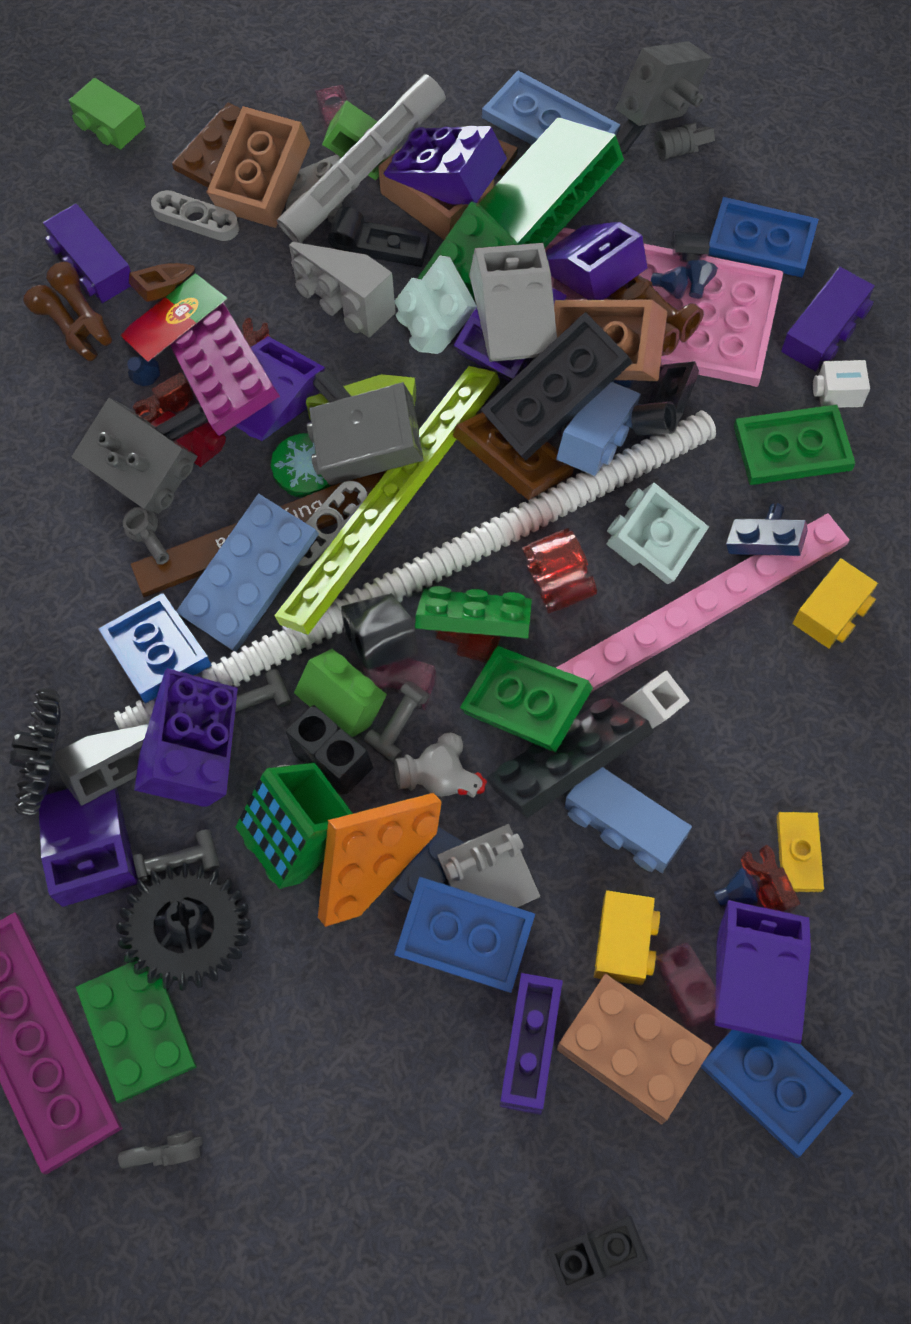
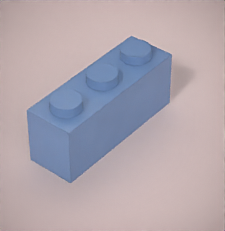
[556,382,641,476]
[565,767,692,873]

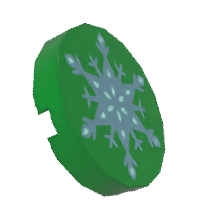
[271,433,331,497]

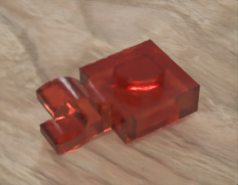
[132,372,194,423]
[436,630,502,663]
[741,845,801,913]

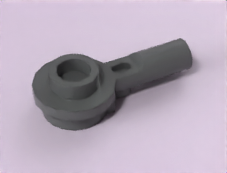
[123,507,169,564]
[118,1130,203,1169]

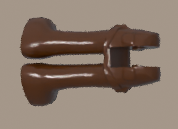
[23,262,112,361]
[607,275,704,356]

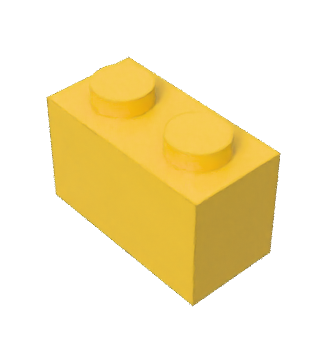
[792,558,878,649]
[594,890,660,985]

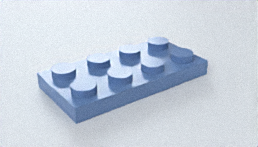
[482,71,621,145]
[176,493,319,651]

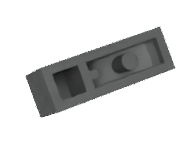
[54,724,148,806]

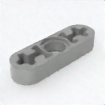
[151,190,239,241]
[297,481,367,567]

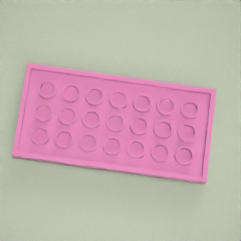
[545,228,784,387]

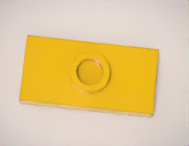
[777,812,824,892]

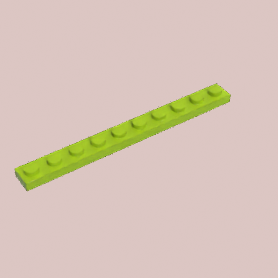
[274,366,500,635]

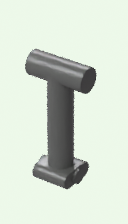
[235,669,292,712]
[364,682,430,763]
[133,829,220,883]

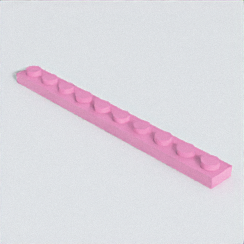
[556,513,849,692]

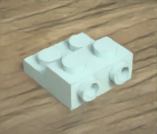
[395,255,477,354]
[606,483,709,584]

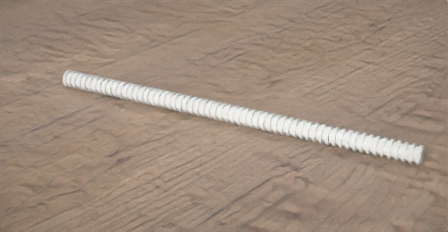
[114,410,716,730]

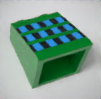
[235,763,353,889]

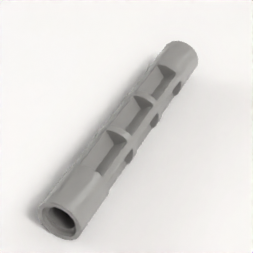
[276,74,446,243]

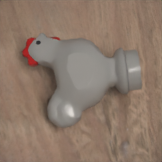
[394,732,487,798]

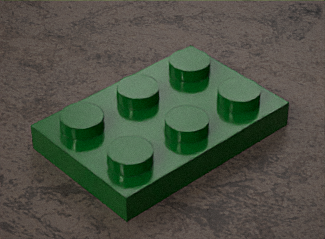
[417,201,520,304]
[734,404,856,485]
[415,586,532,638]
[460,646,593,752]
[76,961,197,1103]

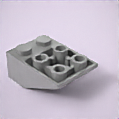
[289,242,396,338]
[469,243,557,362]

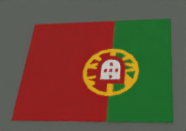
[120,273,228,361]

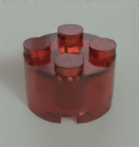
[522,528,597,614]

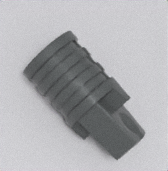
[654,123,715,161]

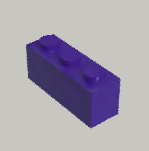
[43,203,131,303]
[781,267,875,372]
[500,973,563,1115]

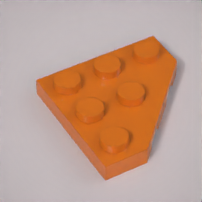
[318,793,442,927]

